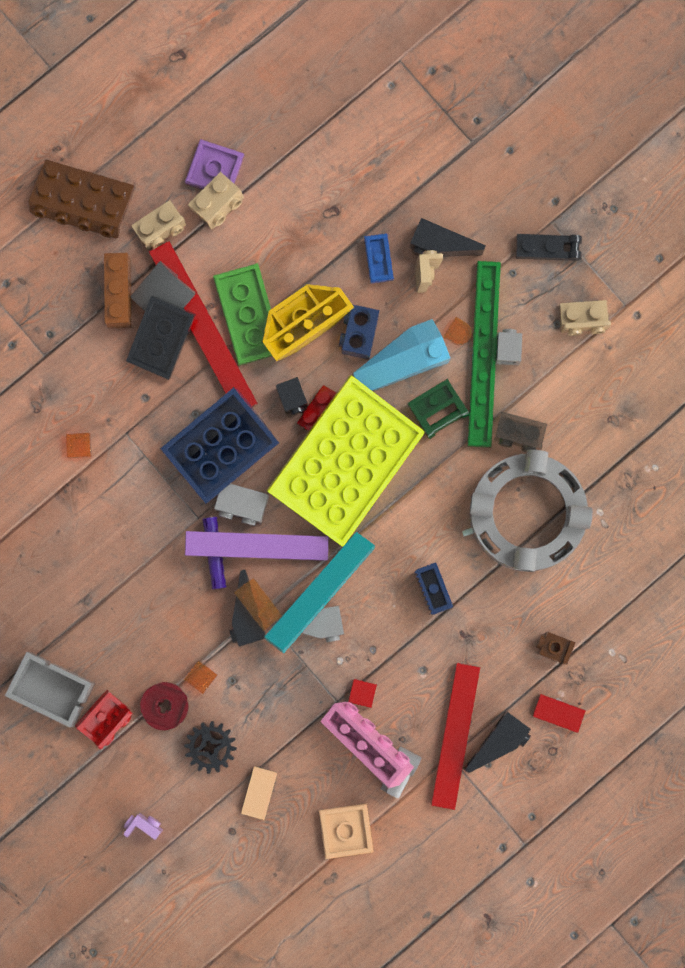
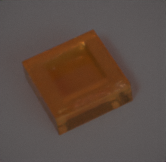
[66,433,92,458]

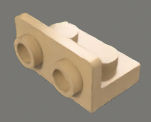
[131,200,186,250]
[415,250,443,293]
[559,300,611,336]

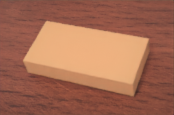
[241,766,277,820]

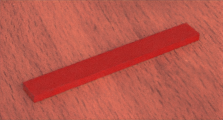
[149,241,258,407]

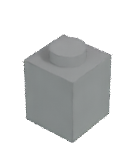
[496,329,522,365]

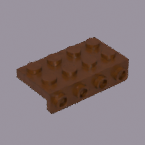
[28,159,134,238]

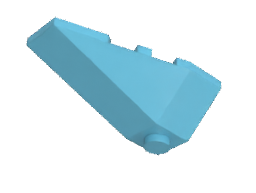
[353,319,450,391]

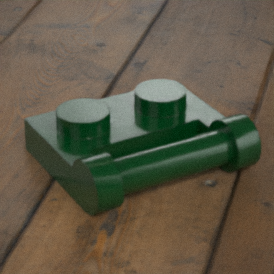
[407,378,469,440]

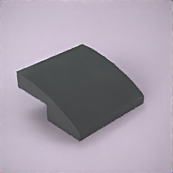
[130,261,196,311]

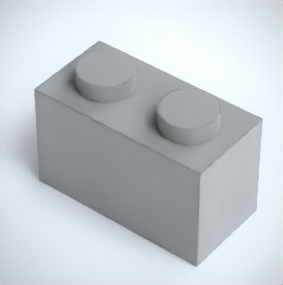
[214,484,269,526]

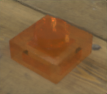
[184,661,218,694]

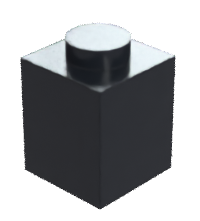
[276,377,308,416]

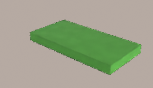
[213,263,272,366]

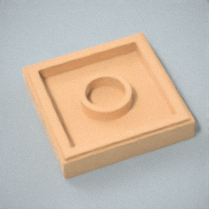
[319,803,373,859]

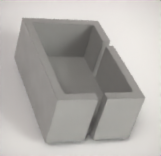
[5,652,95,727]

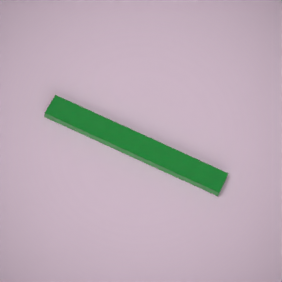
[467,261,501,448]

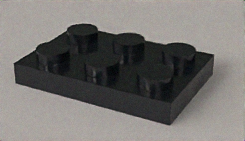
[126,296,196,380]

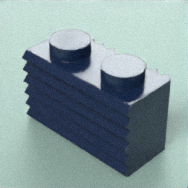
[414,562,453,615]

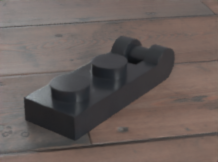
[516,234,582,261]

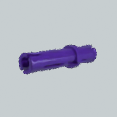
[202,517,227,589]

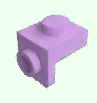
[123,813,163,840]

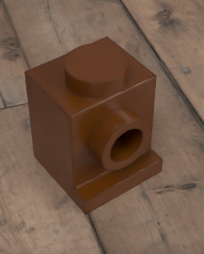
[536,632,576,665]

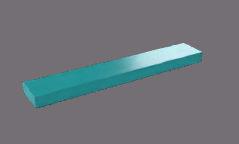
[265,532,375,654]

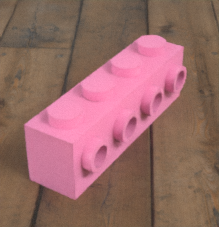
[320,702,414,788]

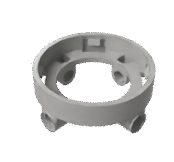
[469,450,593,572]

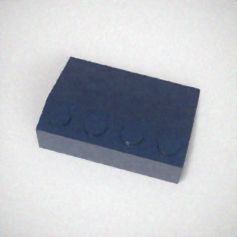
[160,387,279,504]

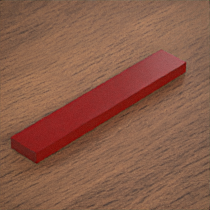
[431,663,481,810]

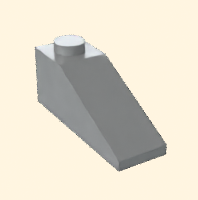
[268,606,344,643]

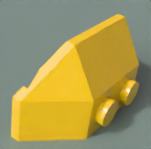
[263,284,354,362]

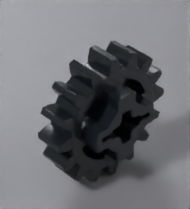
[184,721,237,774]

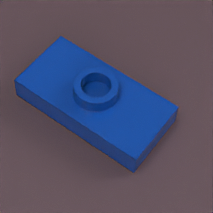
[364,233,394,284]

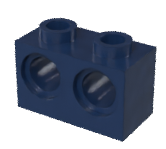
[338,304,380,360]

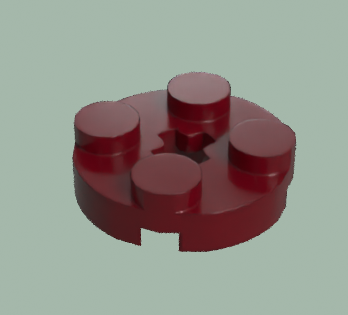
[140,682,189,730]

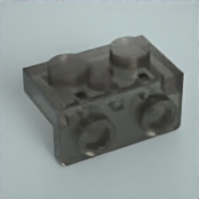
[494,412,547,453]

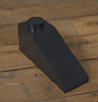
[409,218,486,257]
[229,569,266,647]
[464,711,531,773]

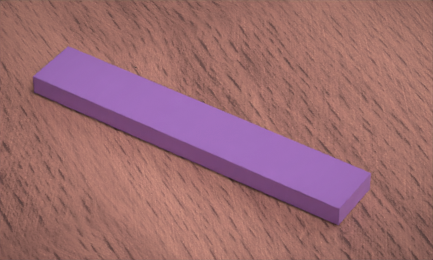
[185,531,328,561]

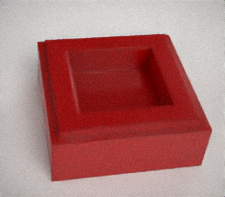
[348,679,377,708]

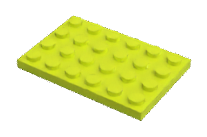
[266,375,425,547]

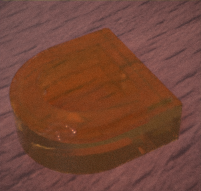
[443,317,472,345]

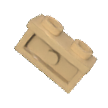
[188,172,244,230]

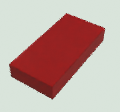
[532,694,586,733]

